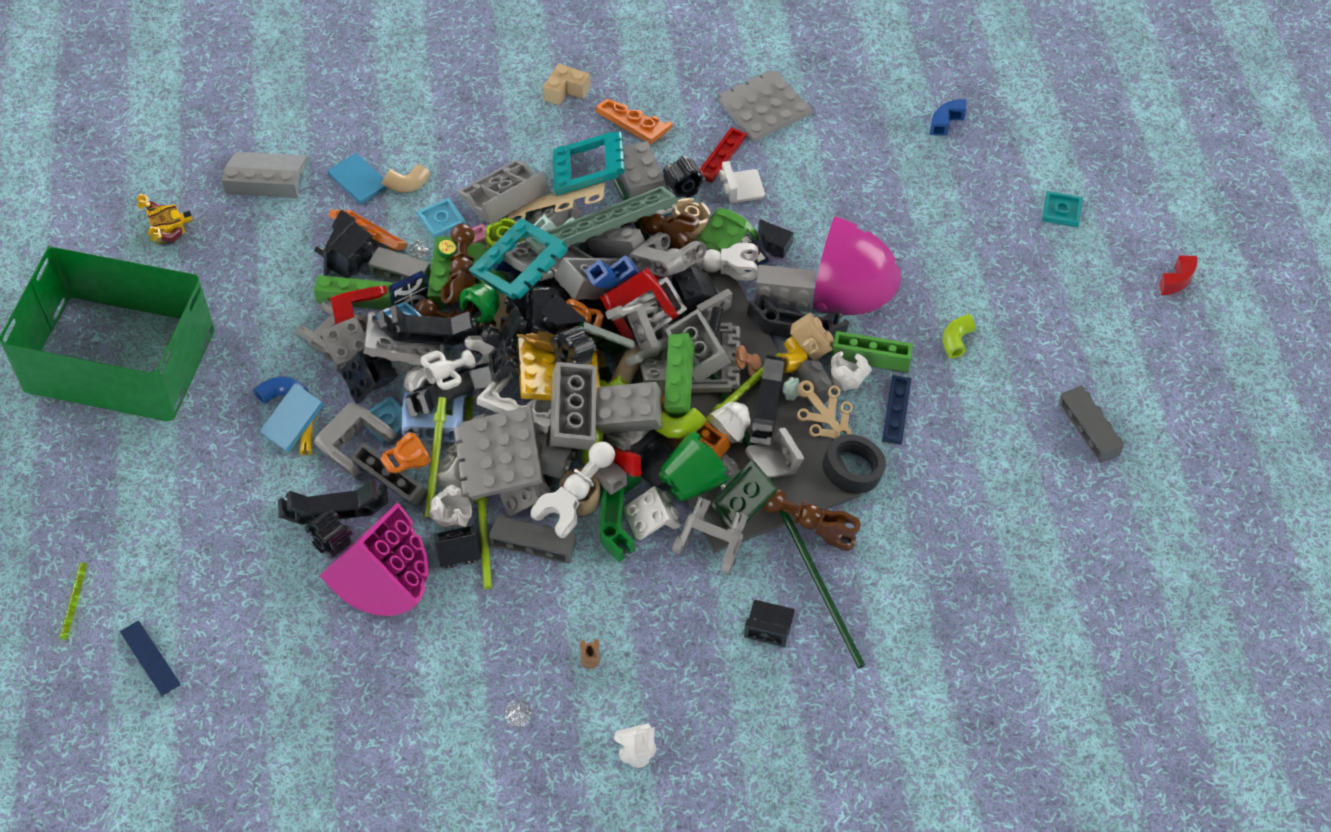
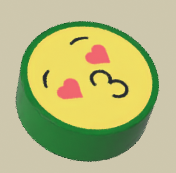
[437,239,457,258]

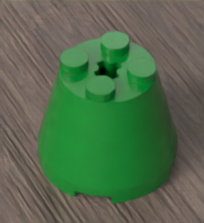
[658,431,730,502]

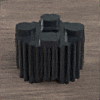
[662,156,705,198]
[550,326,596,365]
[305,509,353,559]

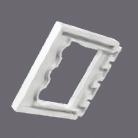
[477,371,551,433]

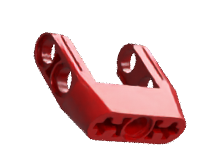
[600,267,679,343]
[330,285,388,325]

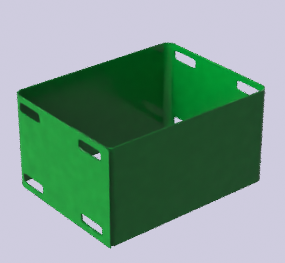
[0,245,215,421]

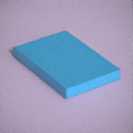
[327,153,387,205]
[260,383,324,452]

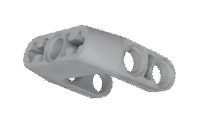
[628,232,707,277]
[314,402,397,479]

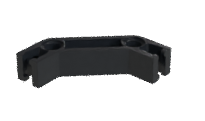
[747,295,849,339]
[378,305,480,346]
[750,355,786,445]
[405,362,492,417]
[278,480,389,525]

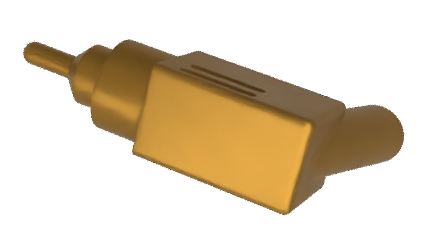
[517,329,565,352]

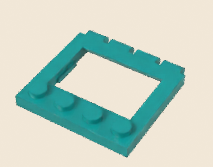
[553,131,625,196]
[469,218,568,300]

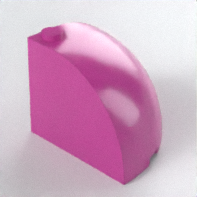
[812,216,901,315]
[320,502,428,616]

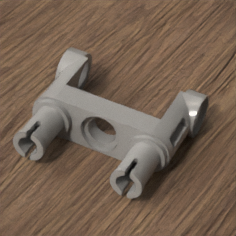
[295,299,368,361]
[605,300,669,368]
[672,497,749,575]

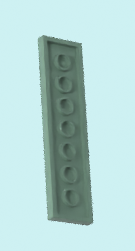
[526,186,678,256]

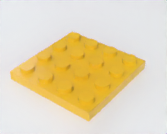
[517,338,600,403]

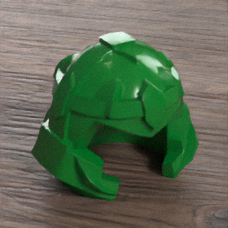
[460,284,500,324]

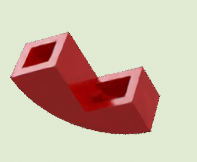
[1159,255,1198,295]

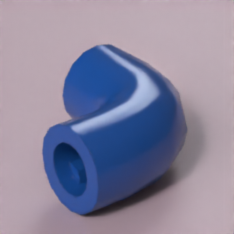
[253,376,309,405]

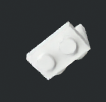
[719,161,765,204]
[623,486,681,540]

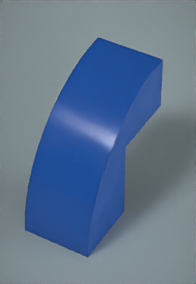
[930,99,966,135]
[585,255,639,288]

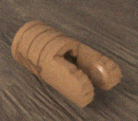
[580,639,600,669]

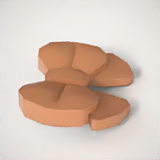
[735,345,761,376]

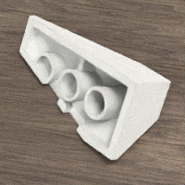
[426,413,488,488]

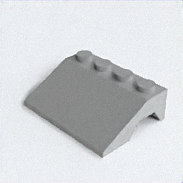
[222,152,307,198]
[457,159,550,224]

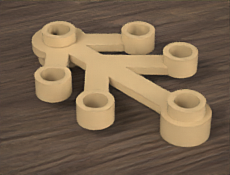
[797,380,853,439]

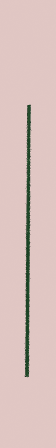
[612,178,865,669]

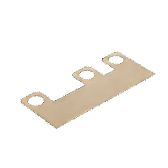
[508,181,606,223]

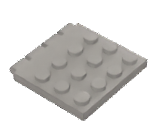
[718,70,813,142]
[503,240,593,281]
[363,311,444,366]
[454,406,543,500]

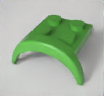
[696,208,759,253]

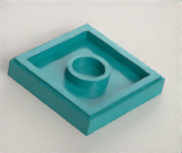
[1042,191,1083,227]

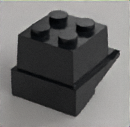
[314,209,372,278]

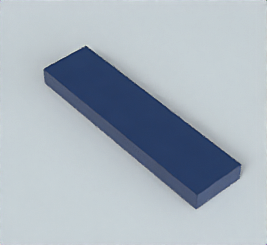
[882,375,912,445]
[120,620,181,697]

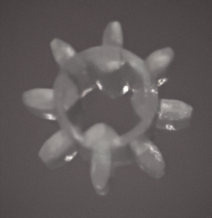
[504,700,531,728]

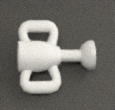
[420,350,475,390]

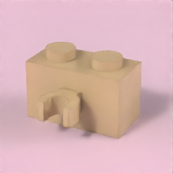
[790,312,834,360]

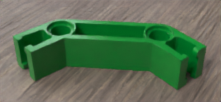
[599,473,641,562]

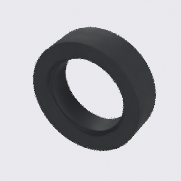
[822,434,886,494]

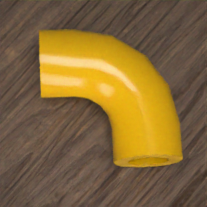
[779,336,808,373]

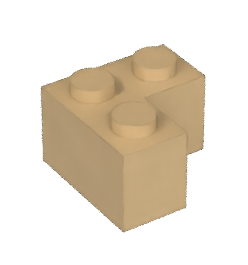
[543,63,590,106]

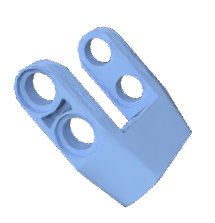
[402,392,464,442]

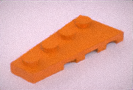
[595,98,673,145]
[328,209,408,251]

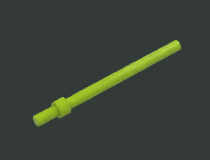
[706,353,781,424]
[424,397,447,518]
[475,496,492,589]

